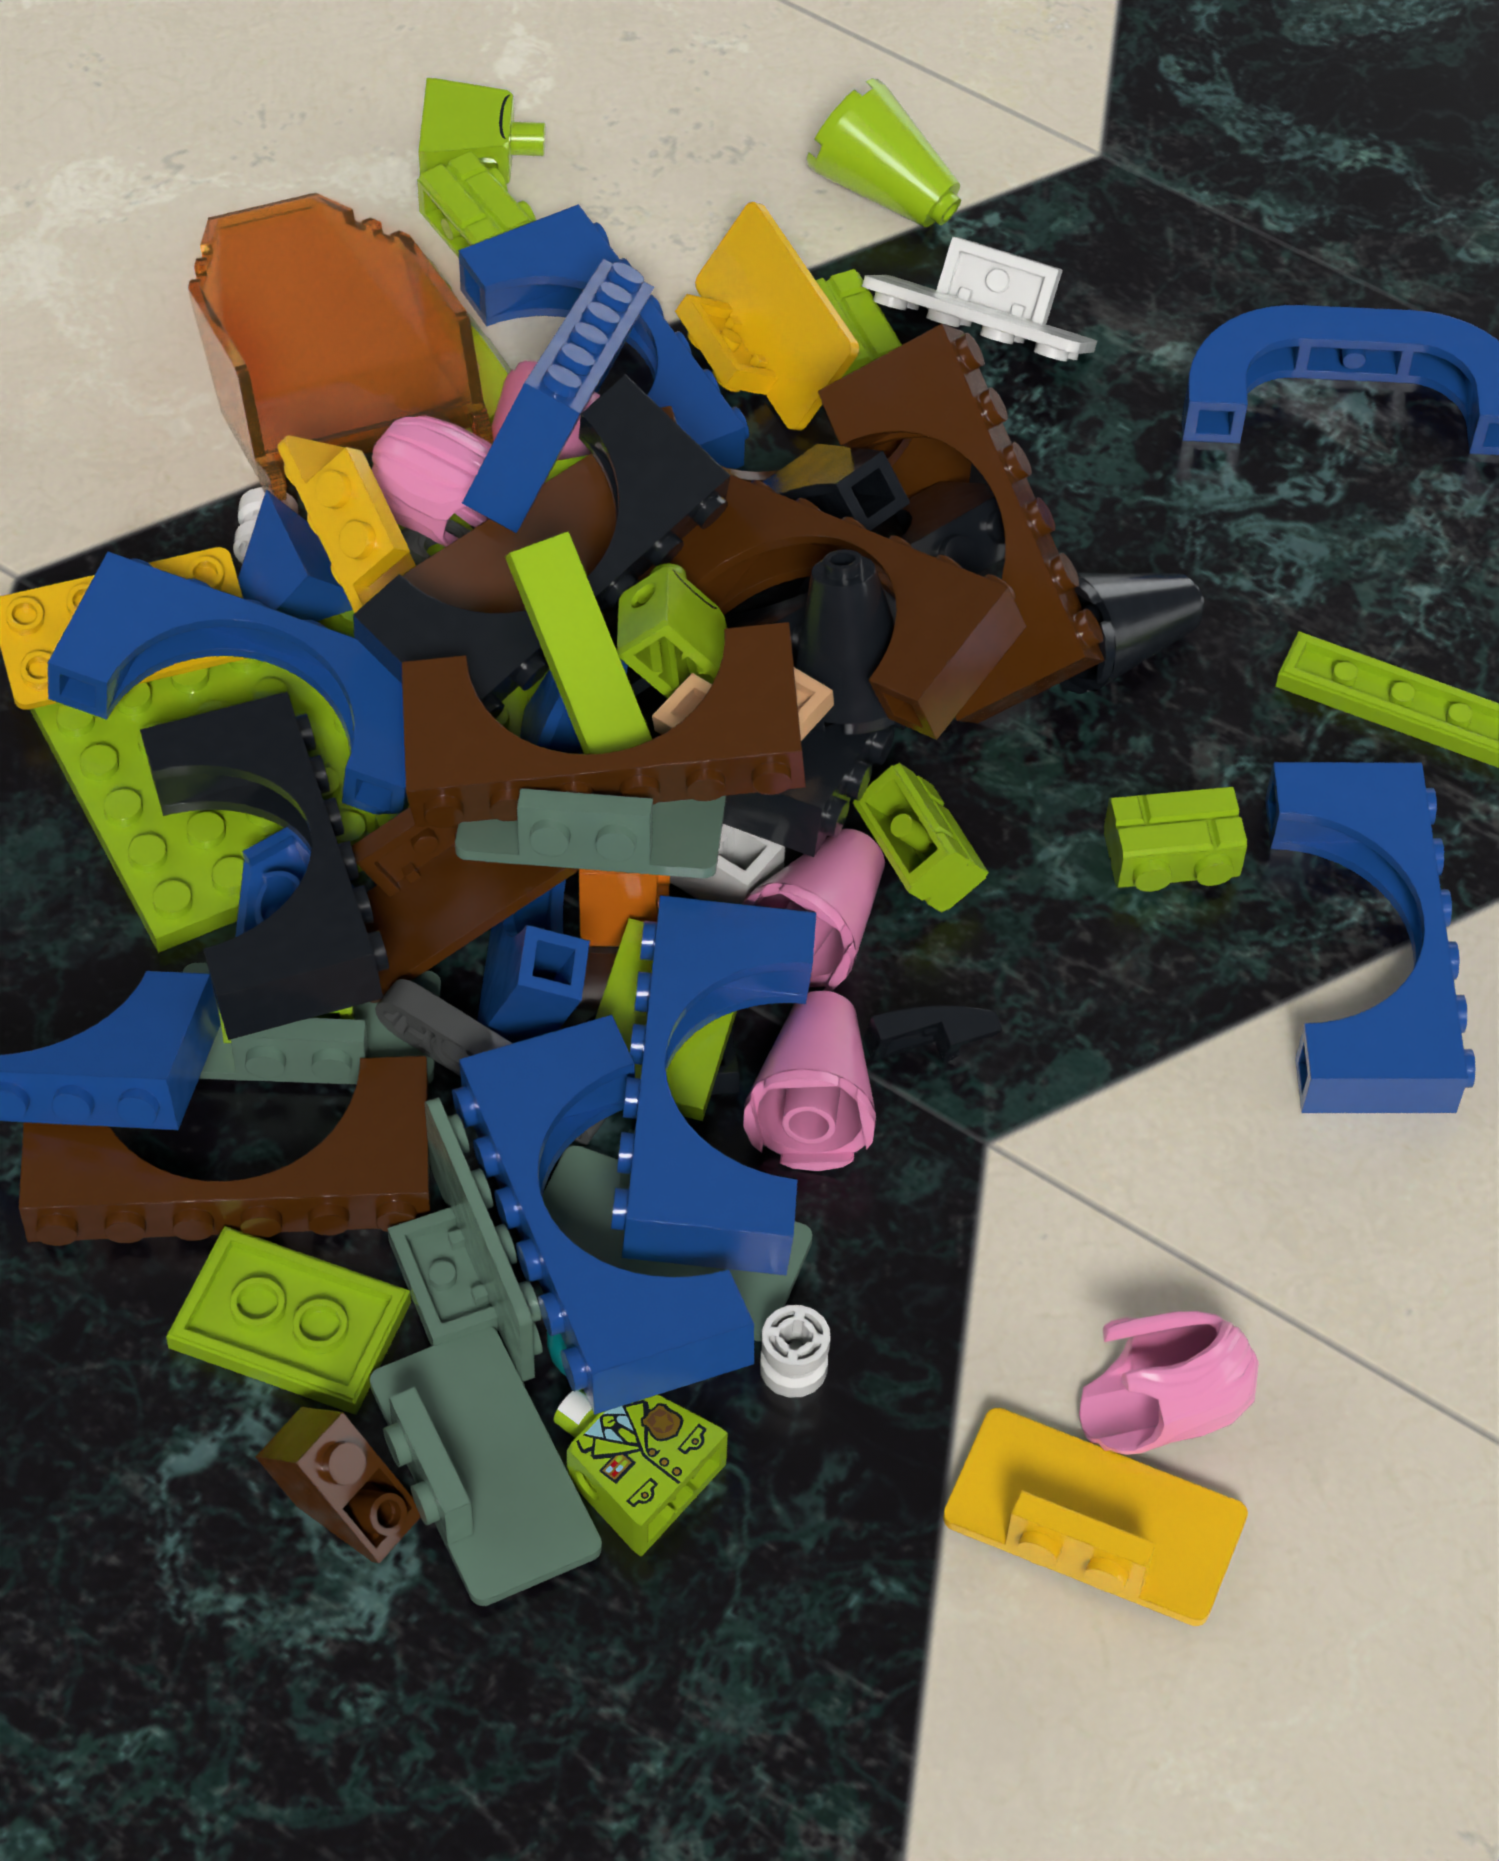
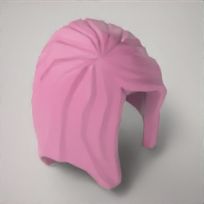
[372,415,492,547]
[1079,1311,1259,1455]

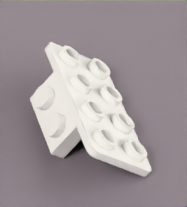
[862,237,1097,361]

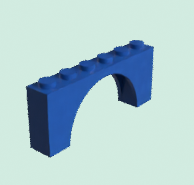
[458,204,749,469]
[462,258,654,533]
[48,552,409,815]
[477,659,628,1043]
[1265,762,1476,1113]
[611,895,816,1276]
[0,971,221,1130]
[452,1015,754,1415]

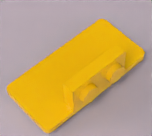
[675,202,859,431]
[277,435,416,613]
[0,547,248,710]
[943,1408,1248,1626]

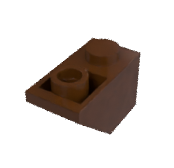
[255,1407,421,1563]

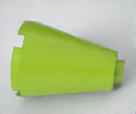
[806,78,961,227]

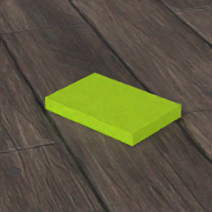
[595,918,737,1121]
[166,1226,411,1415]

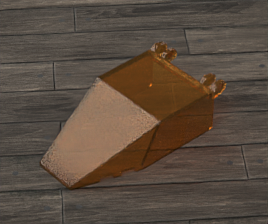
[188,192,494,501]

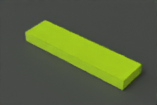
[505,531,652,754]
[1275,631,1499,768]

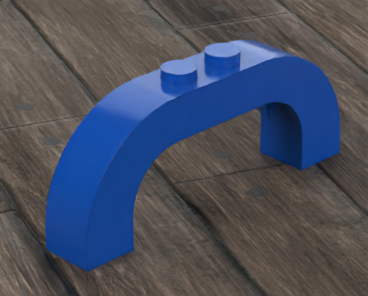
[1182,305,1499,455]

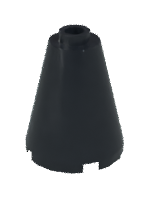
[795,549,897,734]
[1059,573,1204,694]

